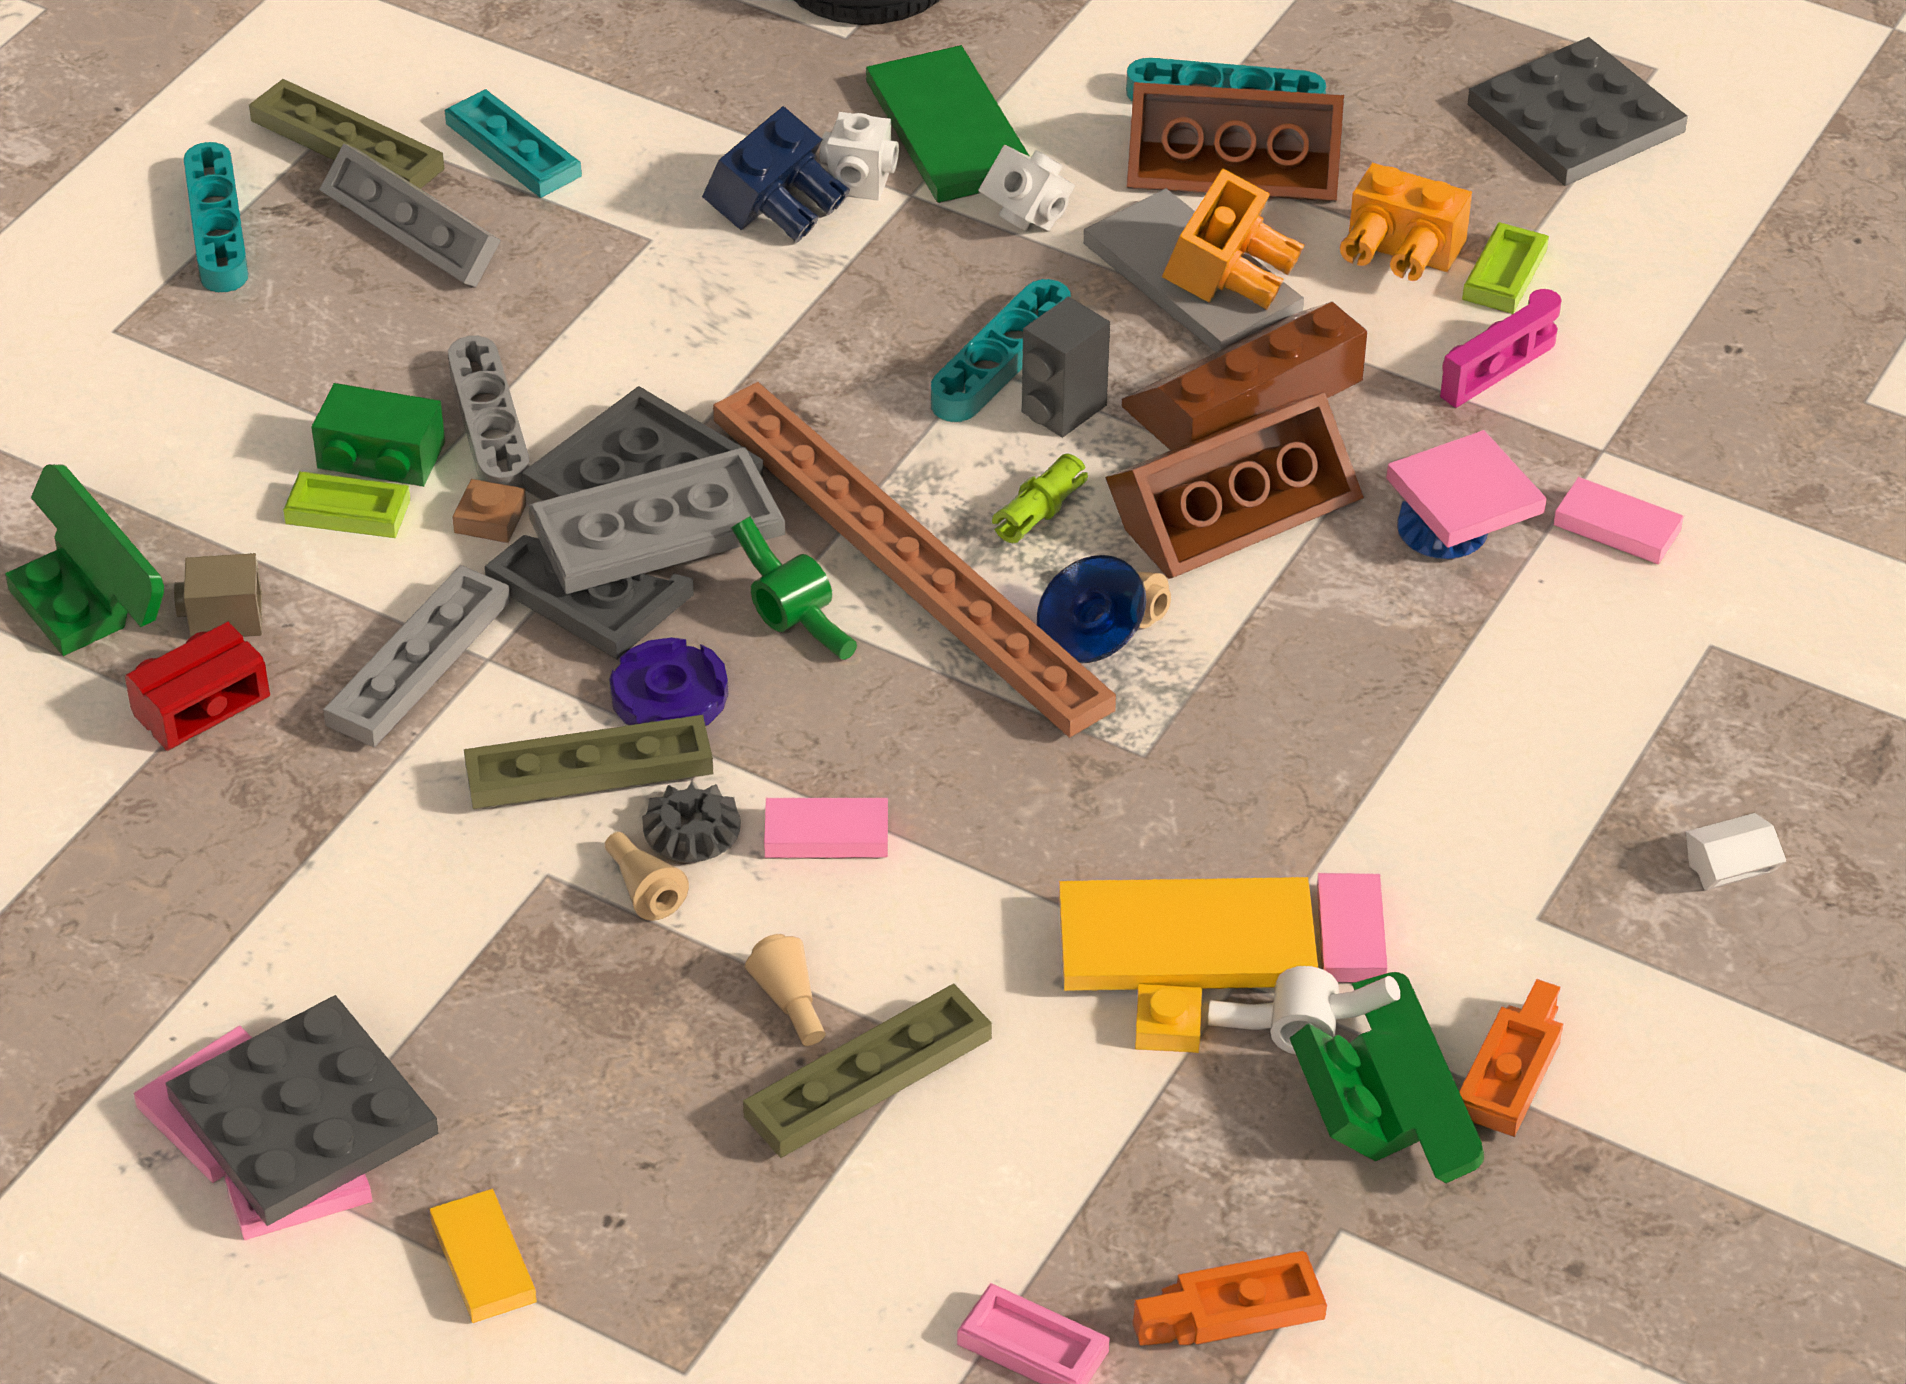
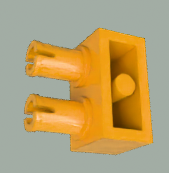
[1340,162,1472,281]
[1162,169,1305,310]

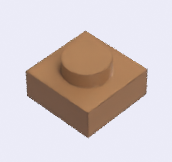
[452,479,527,543]

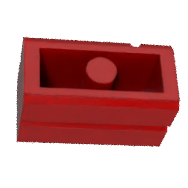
[124,621,270,751]

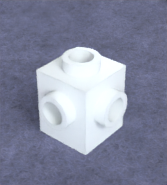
[820,112,899,201]
[978,144,1076,231]

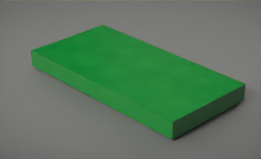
[866,45,1031,203]

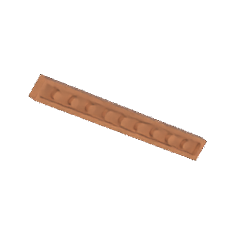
[713,382,1116,738]

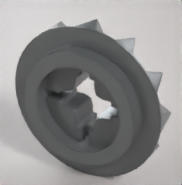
[642,780,741,862]

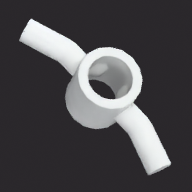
[1208,966,1400,1055]

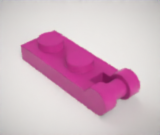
[1440,289,1562,408]

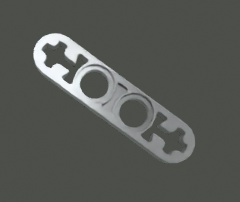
[448,335,530,491]

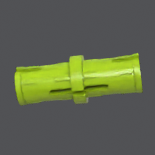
[992,453,1088,544]

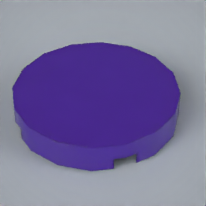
[609,637,729,726]

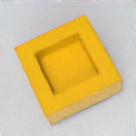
[1135,984,1202,1053]

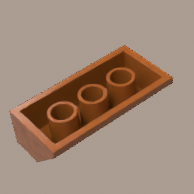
[1127,82,1344,201]
[1122,301,1368,450]
[1105,392,1364,579]

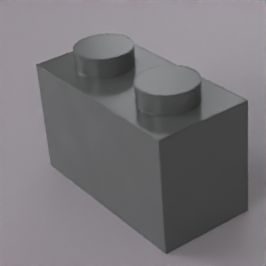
[1021,296,1110,438]

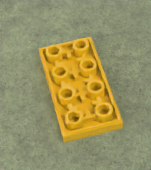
[1059,877,1318,991]

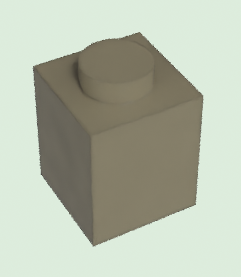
[174,553,262,637]

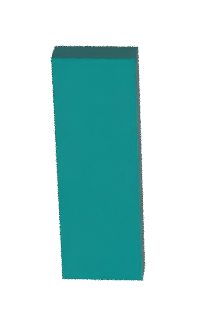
[444,89,582,198]

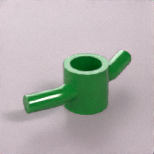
[731,516,857,660]

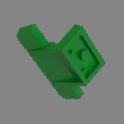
[5,464,164,656]
[1289,972,1484,1183]

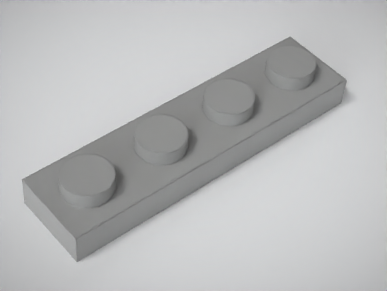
[319,143,501,287]
[323,565,510,748]

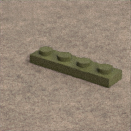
[249,79,445,189]
[463,715,714,809]
[743,983,992,1158]

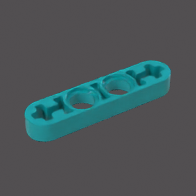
[1126,58,1326,101]
[184,142,249,292]
[931,279,1071,422]

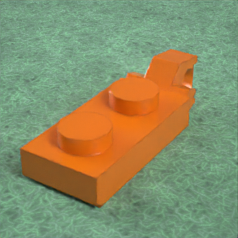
[1459,979,1563,1137]
[1132,1251,1327,1346]

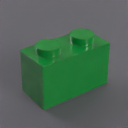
[311,383,445,487]

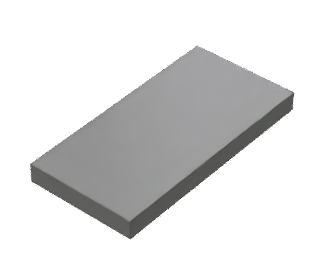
[1083,188,1304,352]
[528,447,785,594]

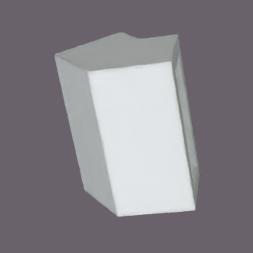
[1686,813,1786,891]

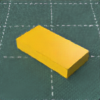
[429,1188,537,1323]

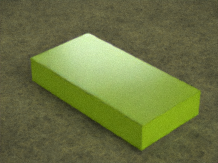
[1462,222,1549,314]
[283,471,411,538]

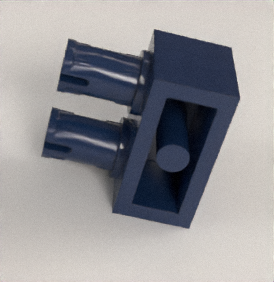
[702,106,850,243]

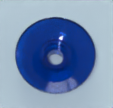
[1037,555,1147,664]

